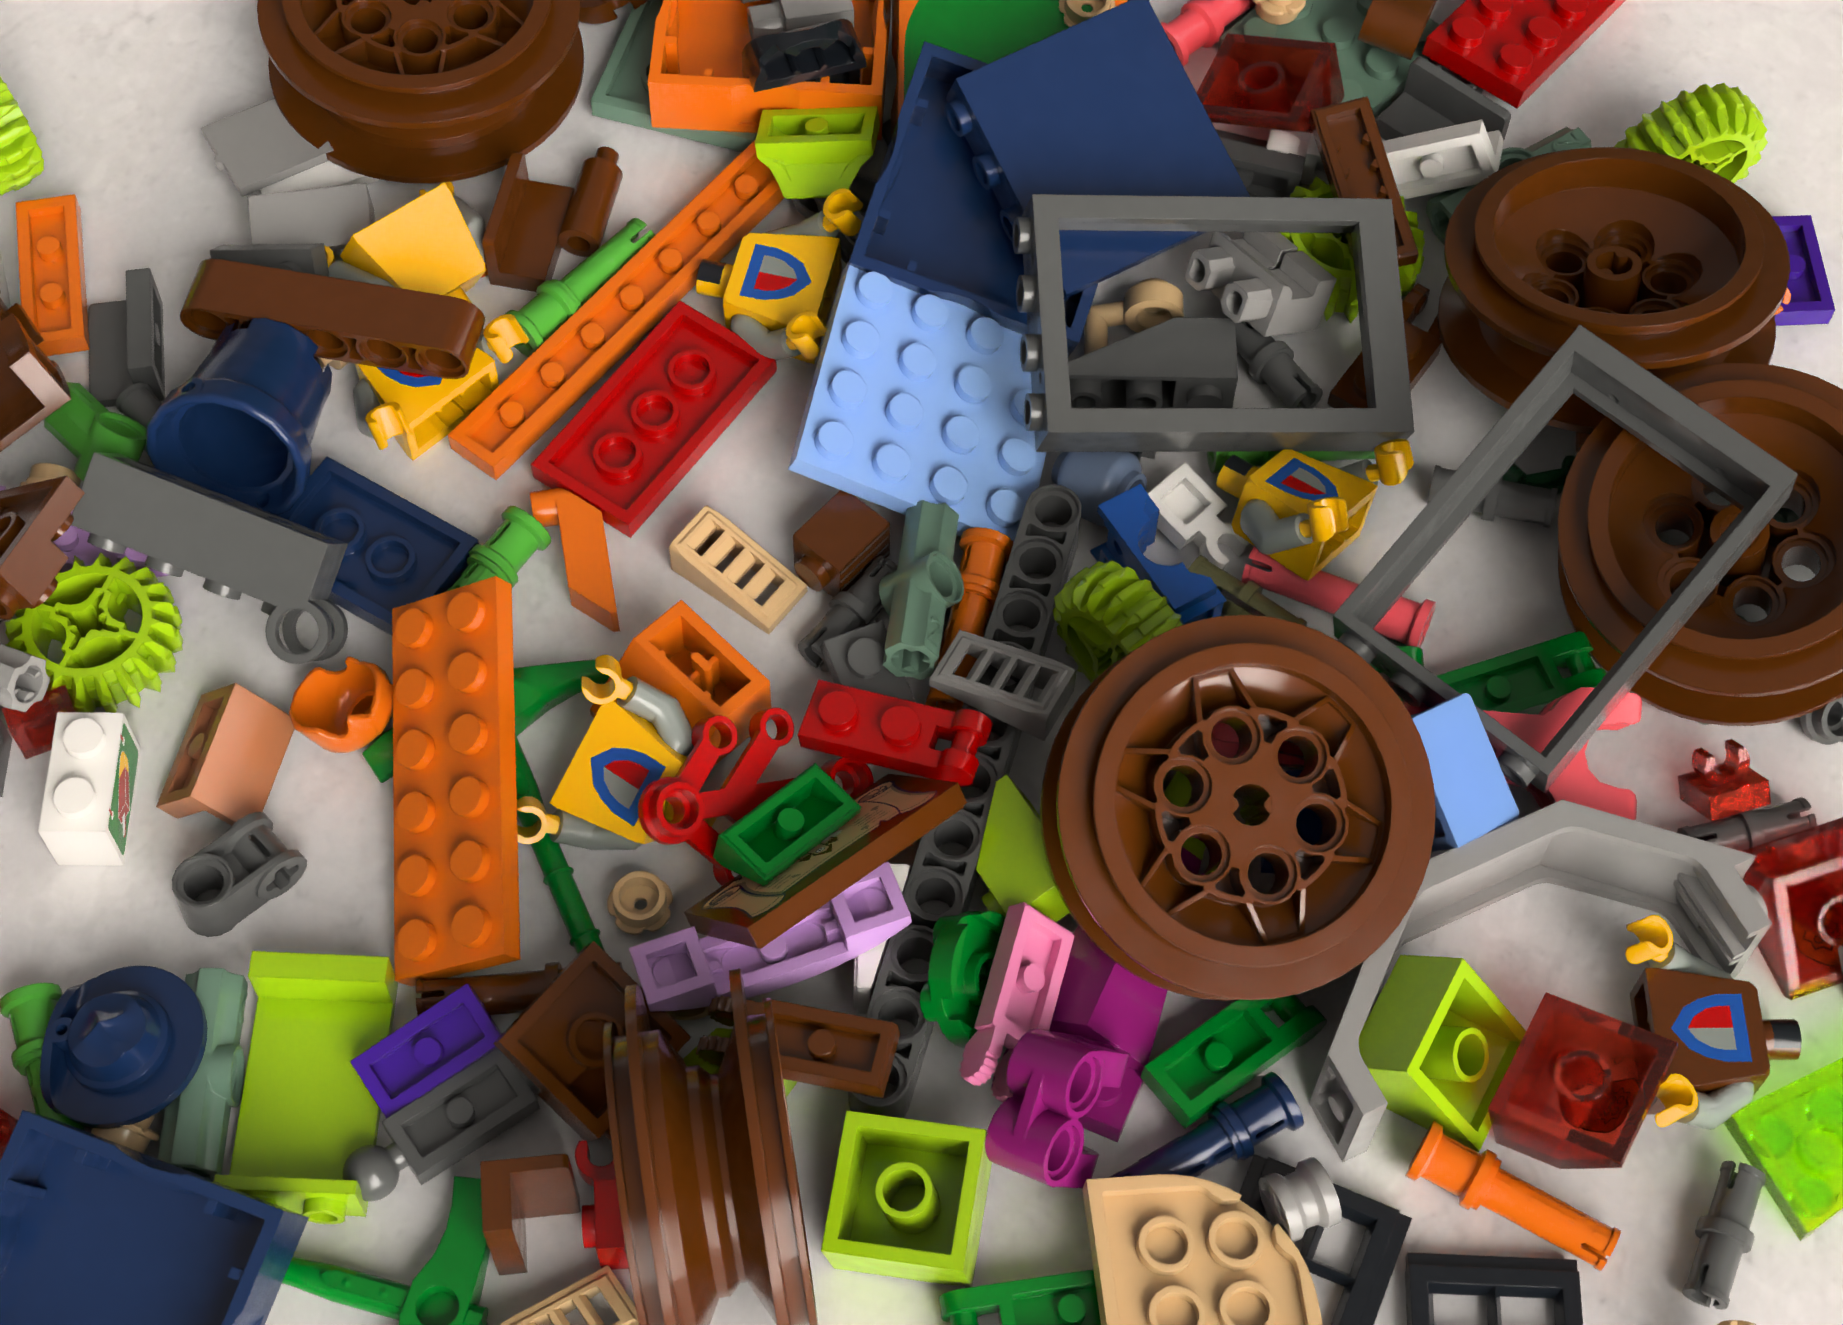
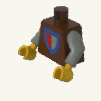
[1625,915,1802,1130]

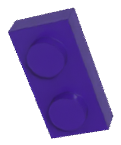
[1773,215,1835,326]
[350,983,502,1119]

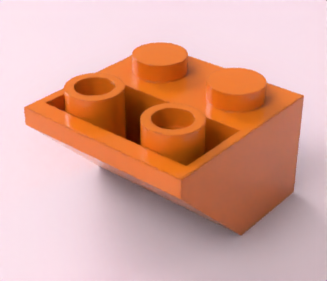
[590,600,771,767]

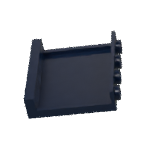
[945,0,1250,303]

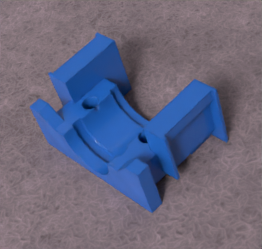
[1090,484,1227,625]

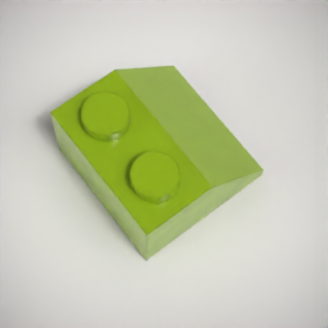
[1358,955,1533,1152]

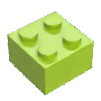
[821,1111,992,1288]

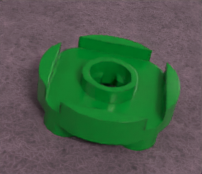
[920,911,1006,1048]

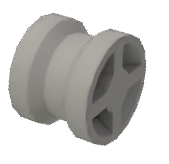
[1258,1157,1342,1243]

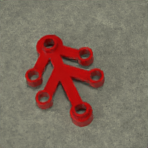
[638,708,874,886]

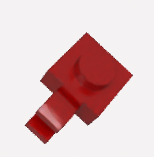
[575,1140,629,1270]

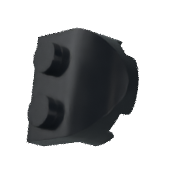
[742,19,867,92]

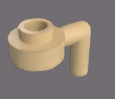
[1084,278,1184,355]

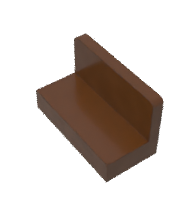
[482,151,574,292]
[480,1154,581,1276]

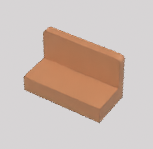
[156,683,295,826]

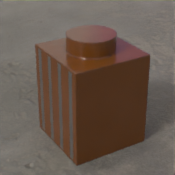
[793,490,890,598]

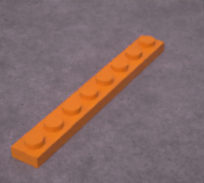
[448,139,784,480]

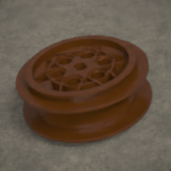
[257,0,584,183]
[1437,147,1790,434]
[1558,363,1843,726]
[1040,615,1436,1001]
[603,969,818,1325]

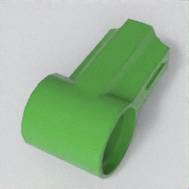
[44,382,147,481]

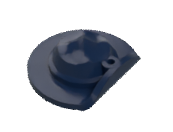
[40,966,207,1129]

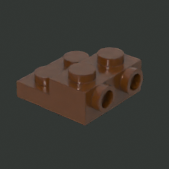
[0,475,85,620]
[493,941,691,1142]

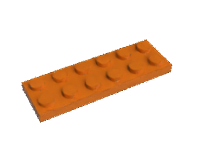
[392,576,521,986]

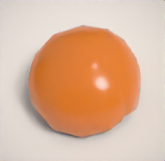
[289,656,393,753]

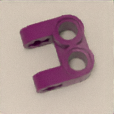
[985,1028,1130,1188]

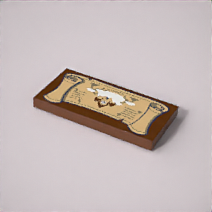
[684,773,967,949]

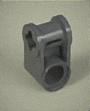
[172,812,307,937]

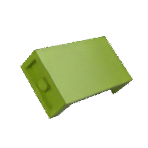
[214,951,398,1224]

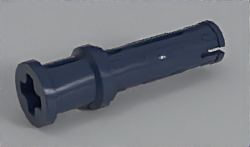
[1108,1072,1304,1178]

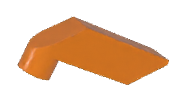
[530,488,620,632]

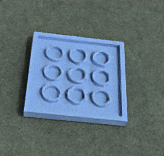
[788,260,1069,542]

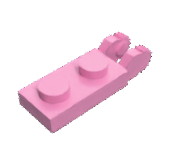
[959,902,1075,1102]

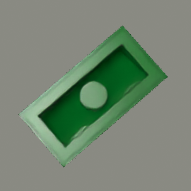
[713,763,862,886]

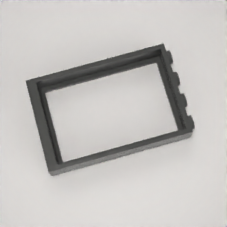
[1012,194,1415,452]
[1333,325,1798,793]

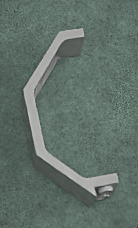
[1309,799,1772,1162]

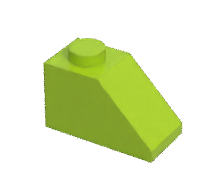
[976,774,1070,922]

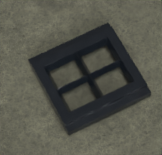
[1239,1154,1412,1325]
[1405,1253,1583,1325]

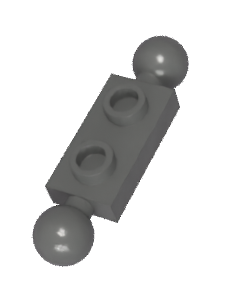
[343,1048,540,1201]

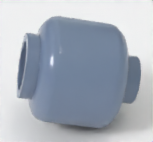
[1051,452,1147,527]

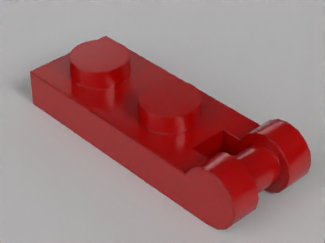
[798,679,993,786]

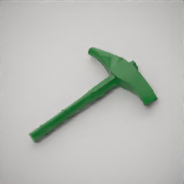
[362,659,610,954]
[282,1176,490,1325]

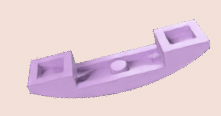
[629,861,912,1012]

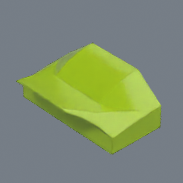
[755,106,880,199]

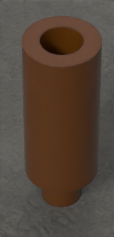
[558,147,623,257]

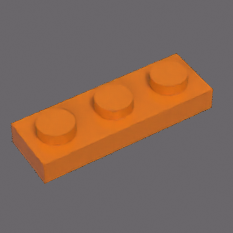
[16,194,90,356]

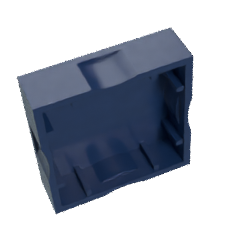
[848,41,1098,358]
[0,1110,309,1325]

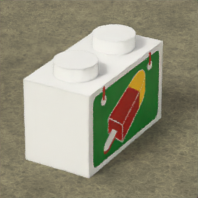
[38,712,141,866]

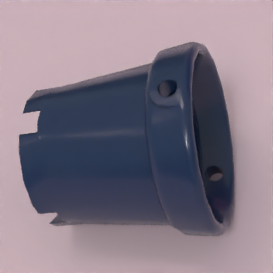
[146,318,332,516]

